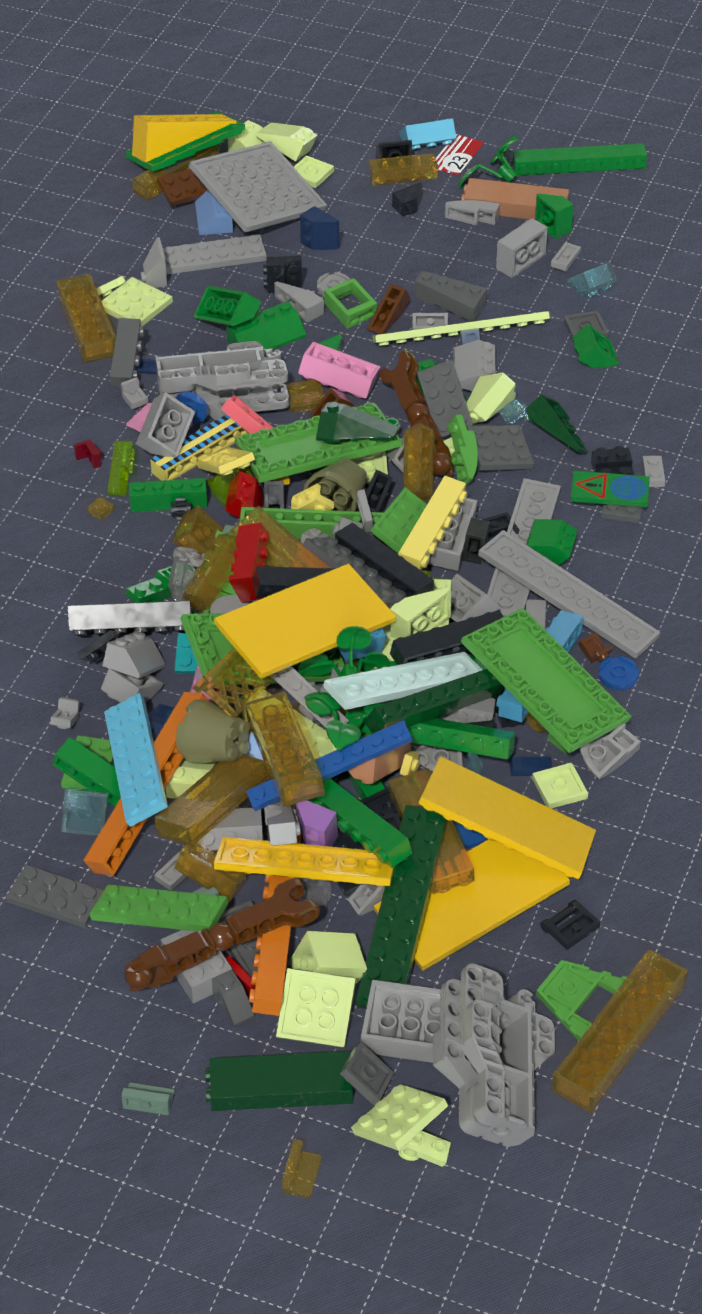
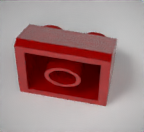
[225,471,264,518]

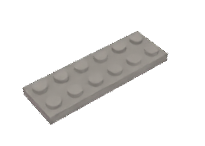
[163,235,267,275]

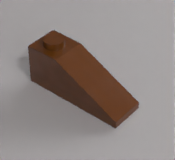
[367,283,411,335]

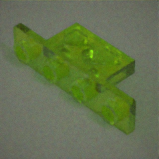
[107,440,135,496]

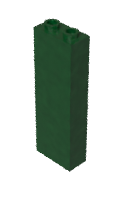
[205,1051,353,1111]

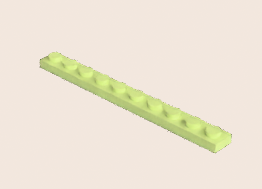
[372,311,550,346]

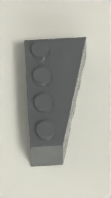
[415,271,487,322]
[110,318,145,388]

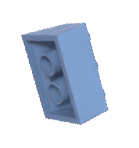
[195,190,233,235]

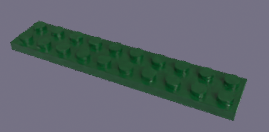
[355,805,448,1009]

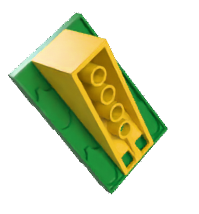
[125,111,245,172]

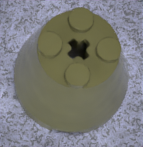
[303,457,367,512]
[176,699,250,763]

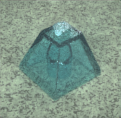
[61,787,108,836]

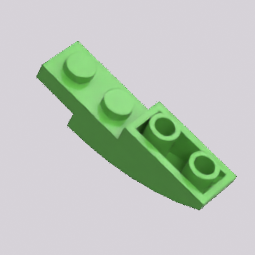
[448,414,478,486]

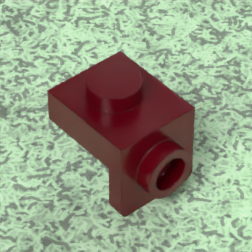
[74,439,102,469]

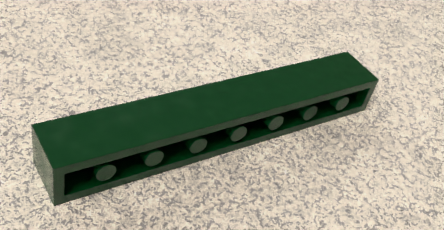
[364,669,505,734]

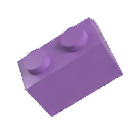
[295,797,338,847]

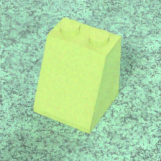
[290,931,367,984]

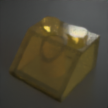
[172,506,224,558]

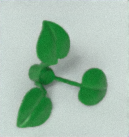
[458,135,519,189]
[296,626,390,677]
[304,692,385,751]

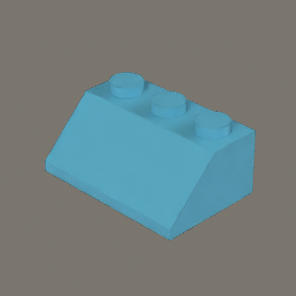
[399,119,456,150]

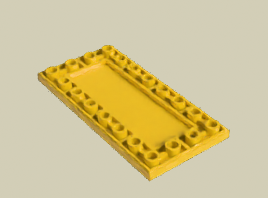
[214,564,396,679]
[419,756,596,879]
[373,839,570,971]

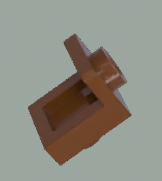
[578,632,613,664]

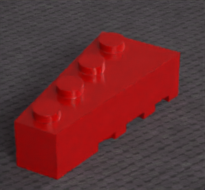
[228,522,270,602]

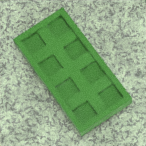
[370,487,427,553]

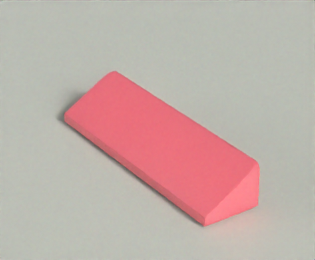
[221,395,274,434]

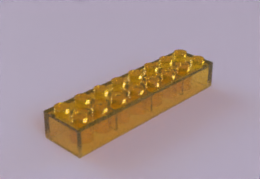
[551,949,688,1114]

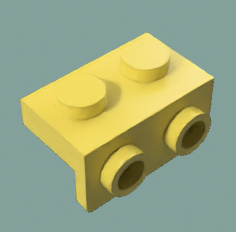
[291,484,334,511]

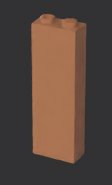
[461,178,569,220]

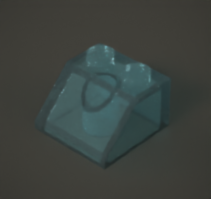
[566,262,617,297]

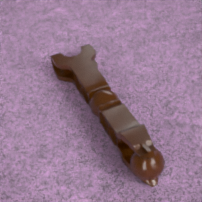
[379,349,453,477]
[124,878,320,992]

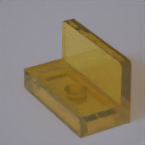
[282,1139,322,1198]

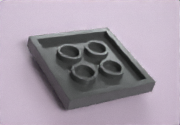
[467,425,534,471]

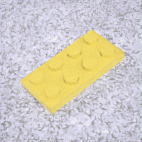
[196,447,255,476]

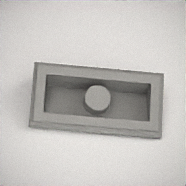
[412,313,448,330]

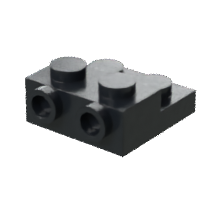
[263,256,302,293]
[591,446,635,475]

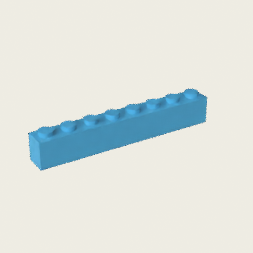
[496,610,584,722]

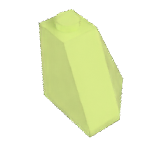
[467,372,516,423]

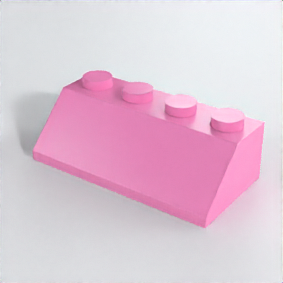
[298,342,381,399]

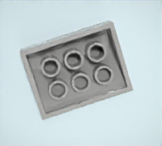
[361,980,456,1063]

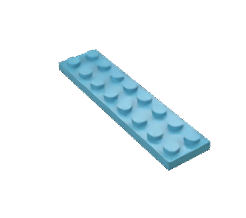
[104,693,168,827]

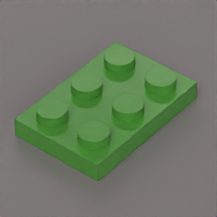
[61,735,114,792]

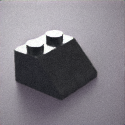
[376,140,412,172]

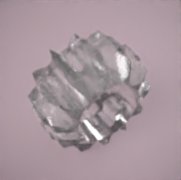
[298,878,332,906]

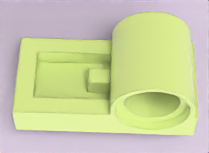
[399,1131,451,1167]

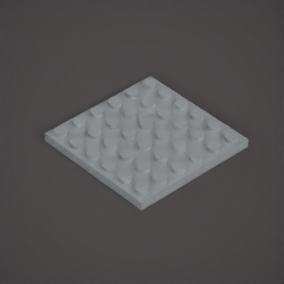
[189,141,327,232]

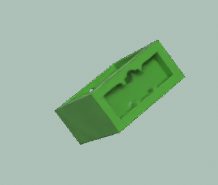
[324,278,377,329]

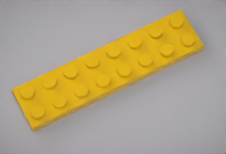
[214,837,394,886]

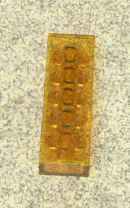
[56,274,116,362]
[244,691,325,807]

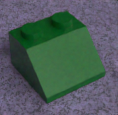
[535,193,574,239]
[573,324,619,368]
[526,519,578,566]

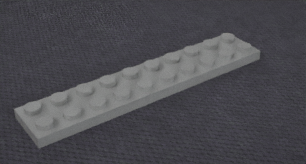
[487,478,561,617]
[478,530,660,659]

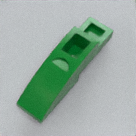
[125,562,199,603]

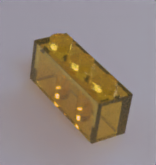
[174,839,247,902]

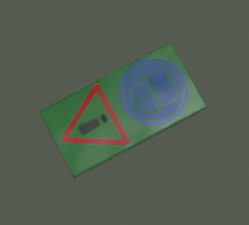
[571,471,650,507]

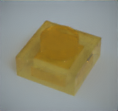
[87,497,114,520]

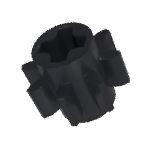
[171,497,191,520]

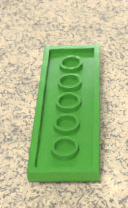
[89,885,228,932]

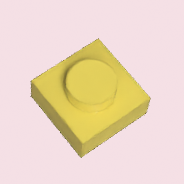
[400,751,420,776]

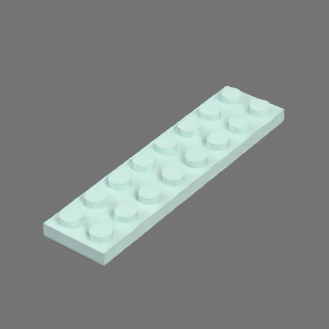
[323,652,483,710]

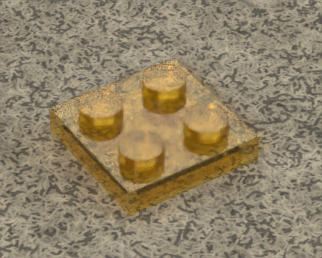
[285,379,325,413]

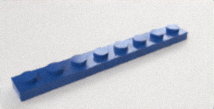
[246,720,413,811]

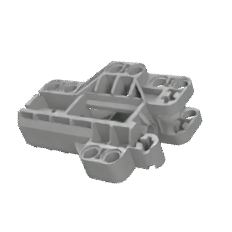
[156,341,289,420]
[433,963,555,1147]

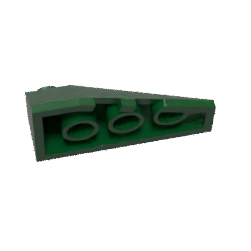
[526,394,588,455]
[316,402,400,443]

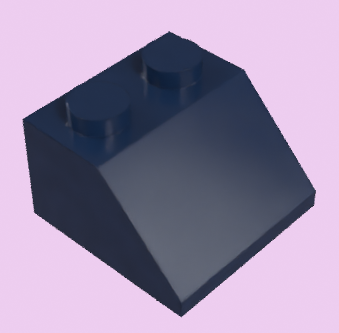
[300,206,339,250]

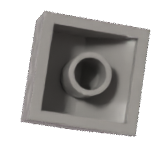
[101,669,164,704]

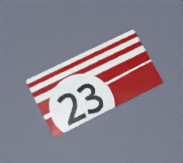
[429,134,484,175]

